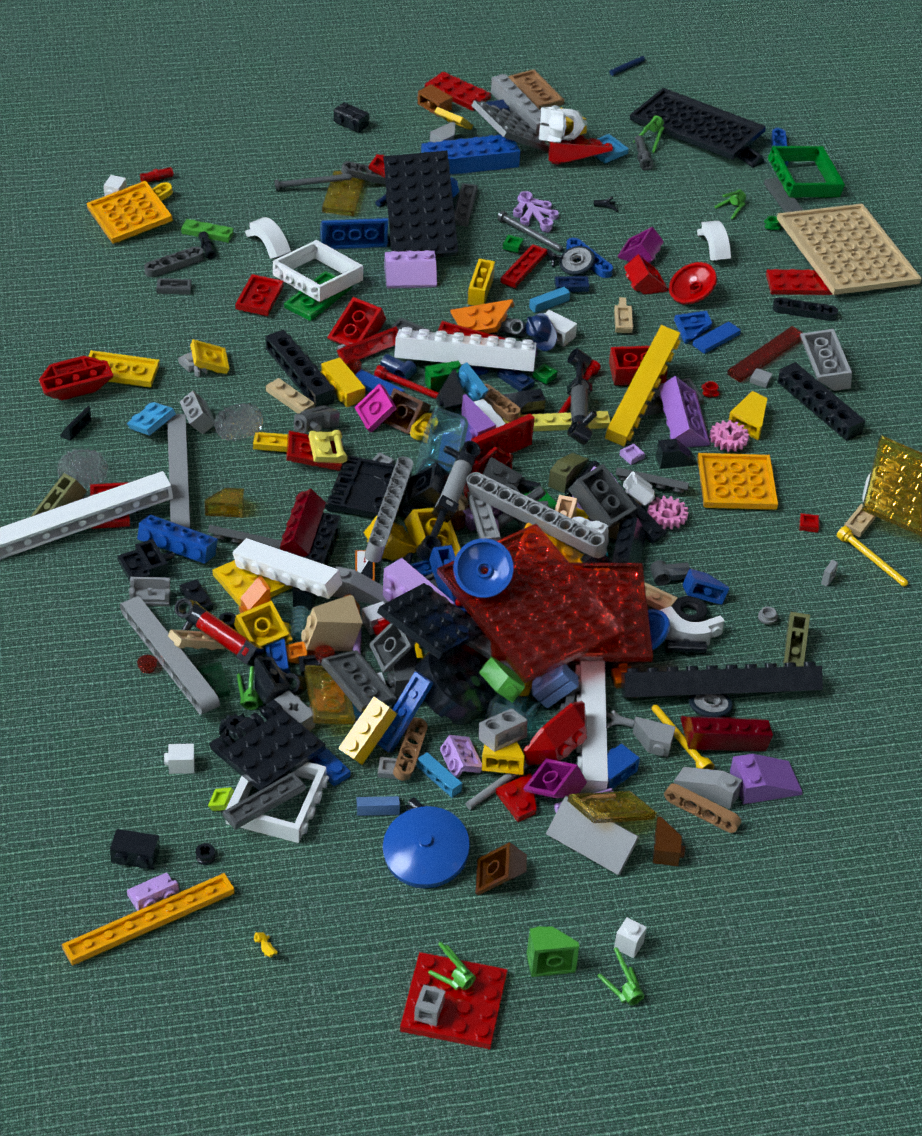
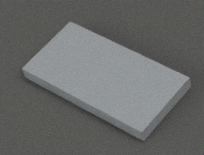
[546,796,640,875]

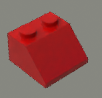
[624,254,669,295]

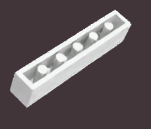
[233,538,342,599]

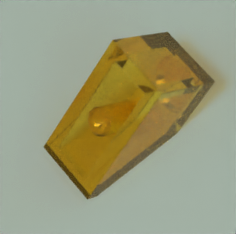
[204,488,244,518]

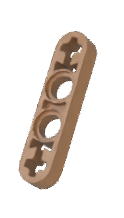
[484,384,521,422]
[393,717,427,781]
[664,784,741,833]

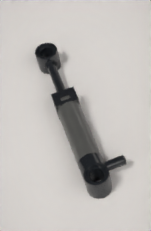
[567,348,597,445]

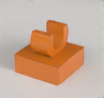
[611,663,631,689]

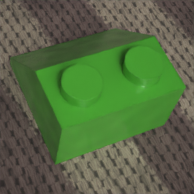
[527,926,579,977]

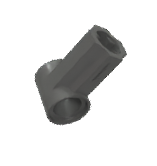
[498,317,528,338]
[650,560,690,586]

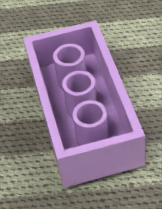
[383,558,454,605]

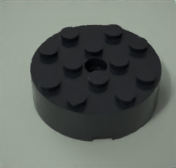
[415,648,494,725]

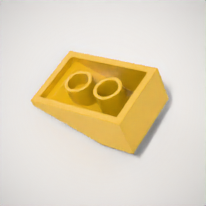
[404,508,461,557]

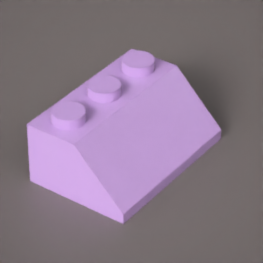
[384,250,437,288]

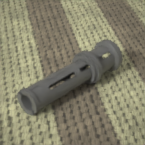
[634,135,654,170]

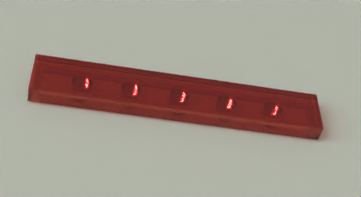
[727,326,803,383]

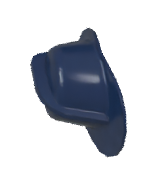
[525,313,557,351]

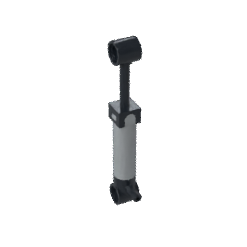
[416,441,481,561]

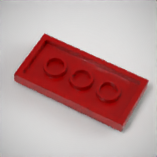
[425,72,491,111]
[766,269,833,295]
[471,413,535,466]

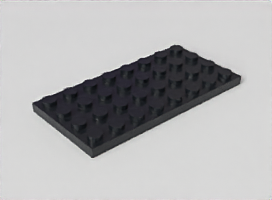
[630,88,766,160]
[383,150,458,258]

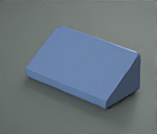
[356,796,400,816]

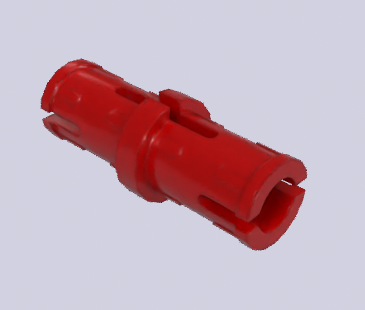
[140,167,173,182]

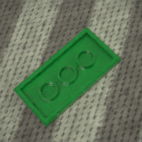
[284,271,352,321]

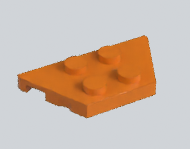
[450,299,514,333]

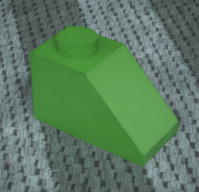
[479,656,525,703]

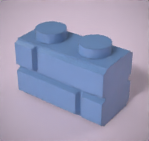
[532,662,579,708]

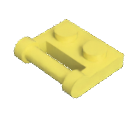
[309,430,347,463]

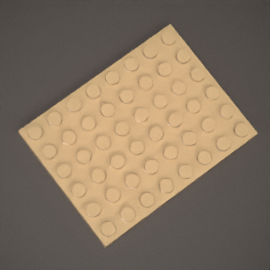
[777,204,922,295]

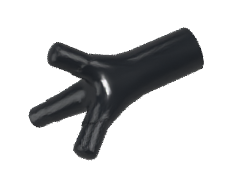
[594,196,618,212]
[547,249,563,267]

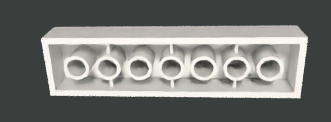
[394,327,537,371]

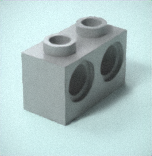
[179,391,216,434]
[479,708,528,752]

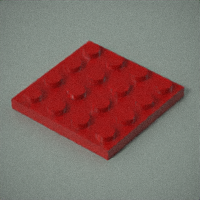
[400,952,507,1049]

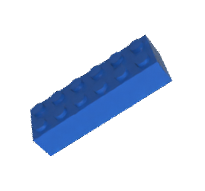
[421,135,520,175]

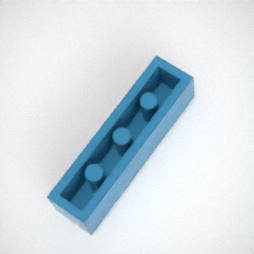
[529,287,570,313]
[417,752,462,798]

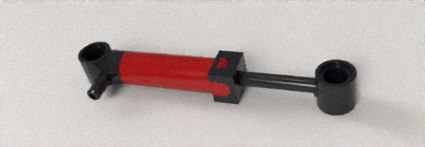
[175,598,307,695]

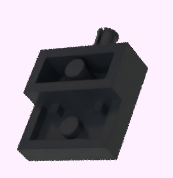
[117,539,175,582]

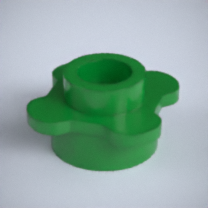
[764,216,781,230]

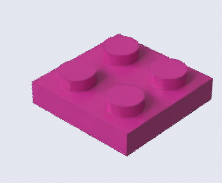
[354,383,397,433]

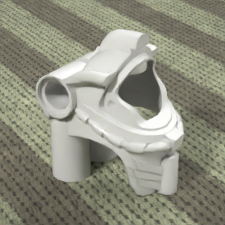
[539,105,587,143]

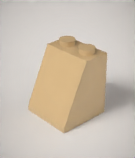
[301,595,363,651]

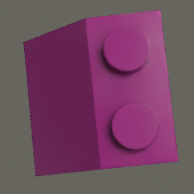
[618,226,664,263]
[523,759,587,798]

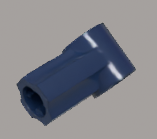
[380,354,417,380]

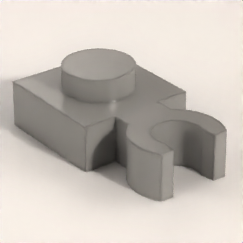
[178,352,208,377]

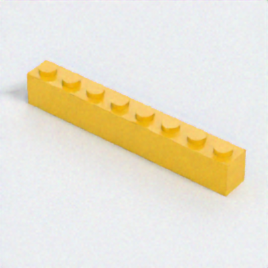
[605,325,681,446]

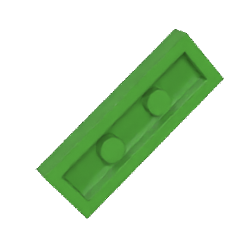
[181,219,233,243]

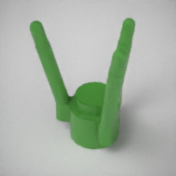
[633,116,665,153]
[715,189,746,220]
[237,666,263,710]
[428,942,476,990]
[598,947,644,1005]

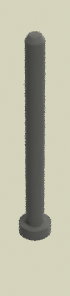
[275,174,352,191]
[497,210,563,251]

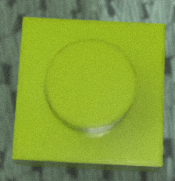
[208,787,234,811]

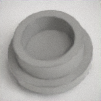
[758,607,778,624]

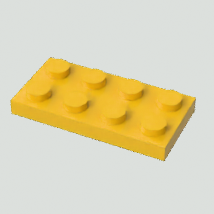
[88,350,160,387]

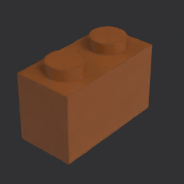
[418,85,452,117]

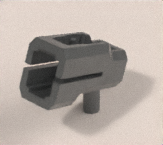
[294,406,340,433]

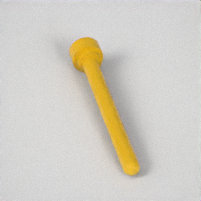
[836,525,908,587]
[651,705,715,770]

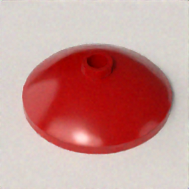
[669,262,717,304]

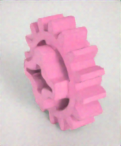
[709,420,749,452]
[647,496,688,530]

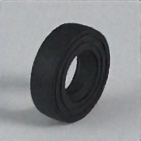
[672,596,707,622]

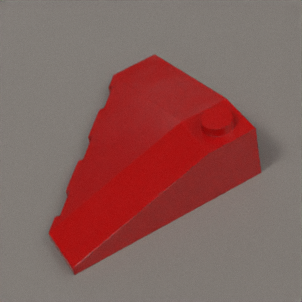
[548,135,613,164]

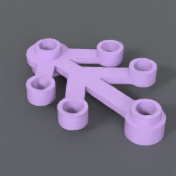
[513,191,559,232]

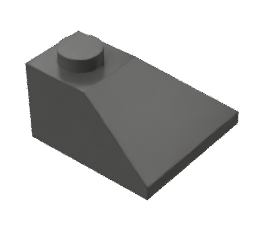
[369,623,417,673]

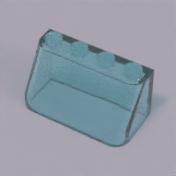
[414,407,468,475]

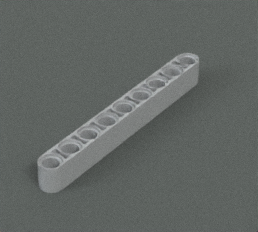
[167,414,190,529]
[365,457,413,562]
[466,472,607,558]
[120,596,220,715]

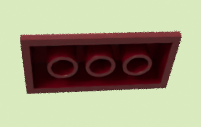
[280,488,326,557]
[680,716,773,752]

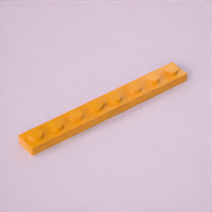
[62,873,235,966]

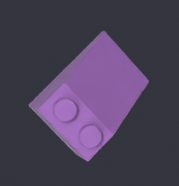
[461,394,496,442]
[730,754,802,804]

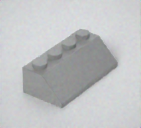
[800,329,852,391]

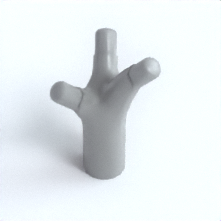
[606,710,635,728]

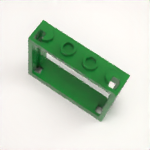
[768,146,845,197]

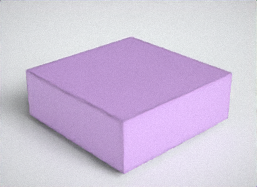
[619,444,645,465]

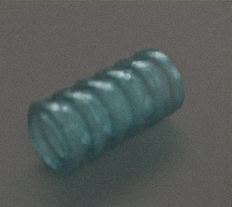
[290,606,310,642]

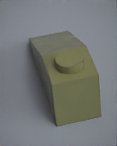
[548,453,588,493]
[30,473,87,517]
[783,612,810,666]

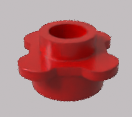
[701,381,720,397]

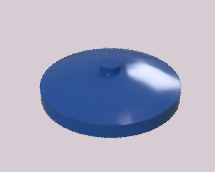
[383,806,470,888]

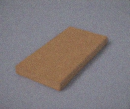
[509,70,564,110]

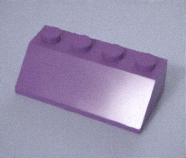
[659,376,710,447]

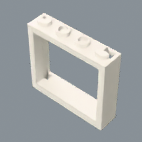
[273,240,363,302]
[226,762,329,843]

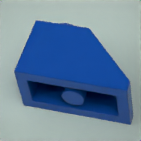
[682,568,729,605]
[607,744,640,790]

